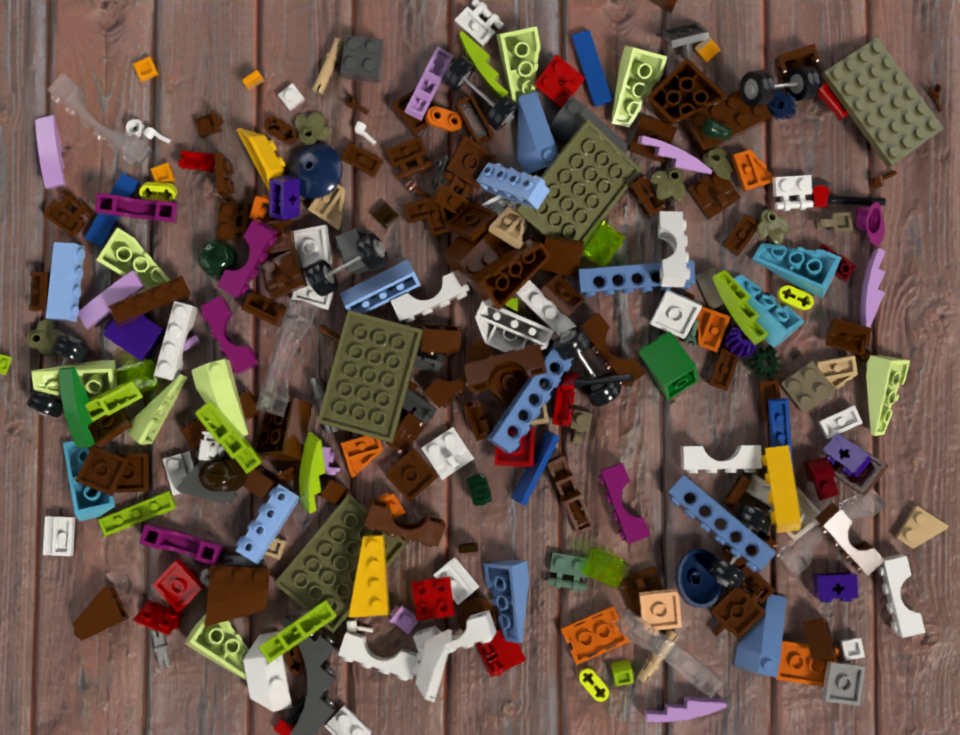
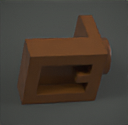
[194,109,224,138]

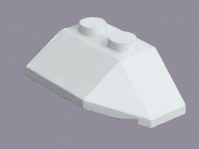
[475,300,554,353]
[413,629,452,703]
[243,630,292,712]

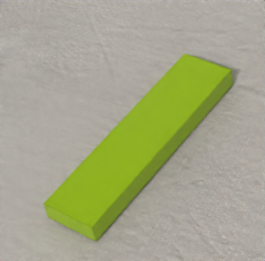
[98,490,178,537]

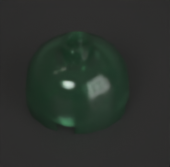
[198,240,238,278]

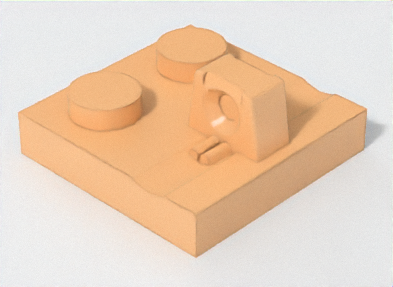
[639,588,682,632]

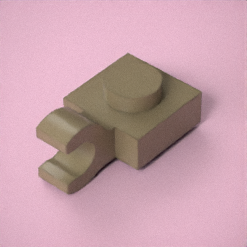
[816,212,853,233]
[570,410,593,444]

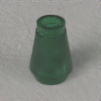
[701,119,732,140]

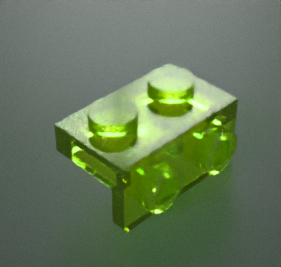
[582,221,625,267]
[115,359,160,393]
[582,547,626,588]

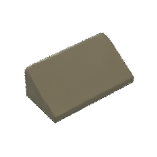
[695,267,724,310]

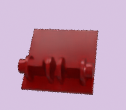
[411,577,455,621]
[132,600,184,636]
[475,629,526,677]

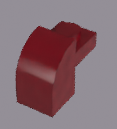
[803,457,839,500]

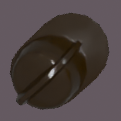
[199,460,247,492]

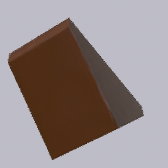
[317,474,349,505]

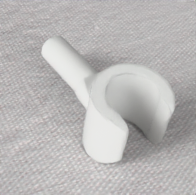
[355,121,376,145]
[143,127,171,144]
[346,620,373,633]

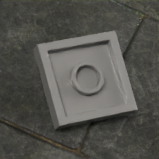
[821,661,866,706]

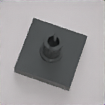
[661,22,709,59]

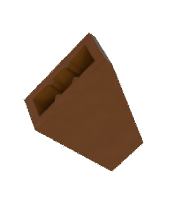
[73,583,129,641]

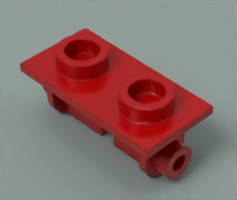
[178,150,215,173]
[552,386,575,426]

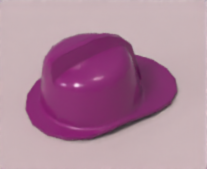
[855,202,885,246]

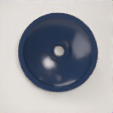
[287,143,343,199]
[675,549,723,608]

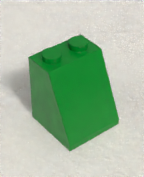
[638,331,699,401]

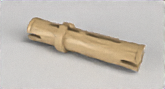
[311,38,344,95]
[636,629,679,684]

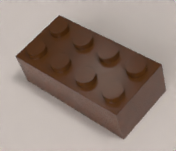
[682,90,772,155]

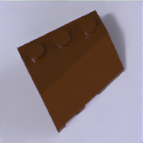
[644,58,728,125]
[443,228,512,287]
[255,398,312,462]
[205,565,270,627]

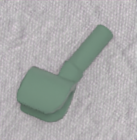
[685,320,699,347]

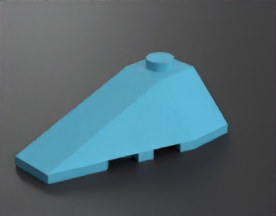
[753,243,841,299]
[733,274,805,348]
[63,441,115,521]

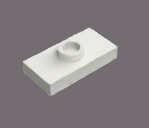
[745,474,773,509]

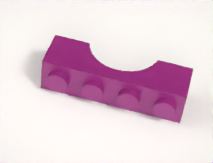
[95,193,179,224]
[217,219,278,298]
[200,296,260,375]
[598,463,650,544]
[139,523,225,565]

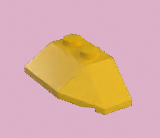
[236,128,286,193]

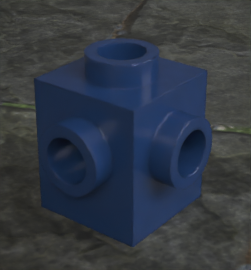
[766,89,798,120]

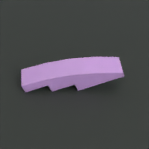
[404,46,454,121]
[35,115,66,189]
[637,136,712,174]
[860,248,886,328]
[78,270,145,329]
[644,696,727,722]

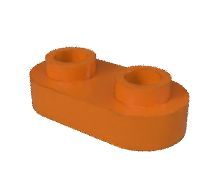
[425,106,462,132]

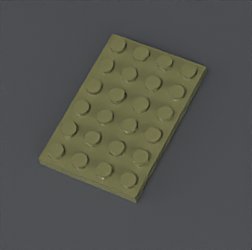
[821,37,944,168]
[515,120,642,243]
[317,310,423,443]
[274,493,408,633]

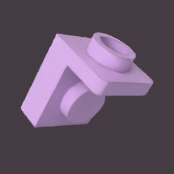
[322,447,341,475]
[389,604,418,634]

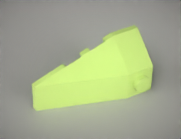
[496,26,541,103]
[611,46,667,127]
[96,227,170,290]
[866,355,910,436]
[191,359,249,436]
[31,360,118,398]
[127,374,188,445]
[184,614,249,681]

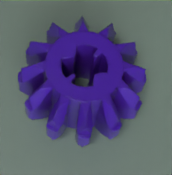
[724,325,759,358]

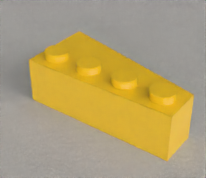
[761,445,801,533]
[348,534,390,618]

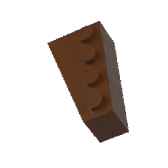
[467,239,551,310]

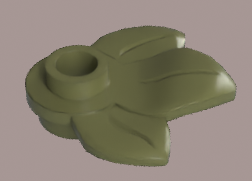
[295,112,332,145]
[703,148,735,180]
[650,167,686,202]
[757,209,790,245]
[27,319,67,357]

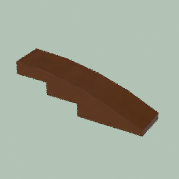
[547,454,595,535]

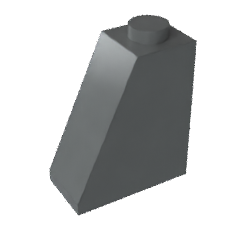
[176,460,238,505]

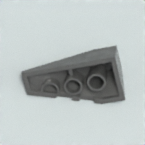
[549,96,630,153]

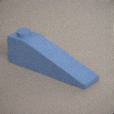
[517,91,558,174]
[483,559,529,643]
[733,594,786,678]

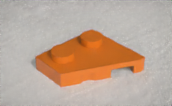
[731,149,777,192]
[696,306,731,353]
[341,435,383,478]

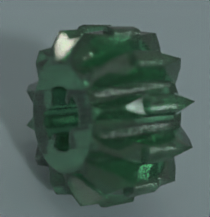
[749,347,782,379]
[466,473,492,506]

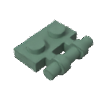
[547,552,591,592]

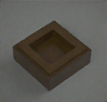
[372,202,399,229]
[458,542,478,553]

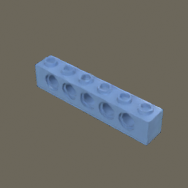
[577,260,696,297]
[487,344,573,453]
[668,475,776,573]

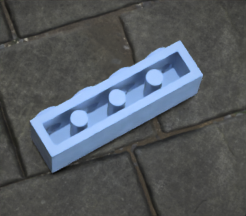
[476,162,550,210]
[46,242,85,322]
[339,259,421,314]
[236,484,300,564]

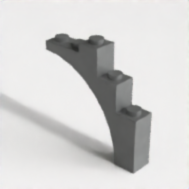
[280,615,336,735]

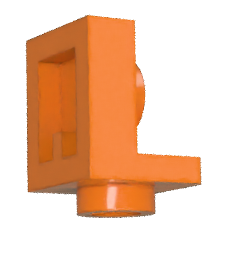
[249,195,270,220]
[379,491,406,519]

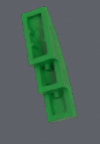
[59,367,95,448]

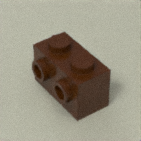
[421,324,462,356]

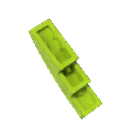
[459,31,508,99]
[713,270,769,345]
[63,380,143,422]
[195,401,264,474]
[299,432,326,514]
[258,600,337,664]

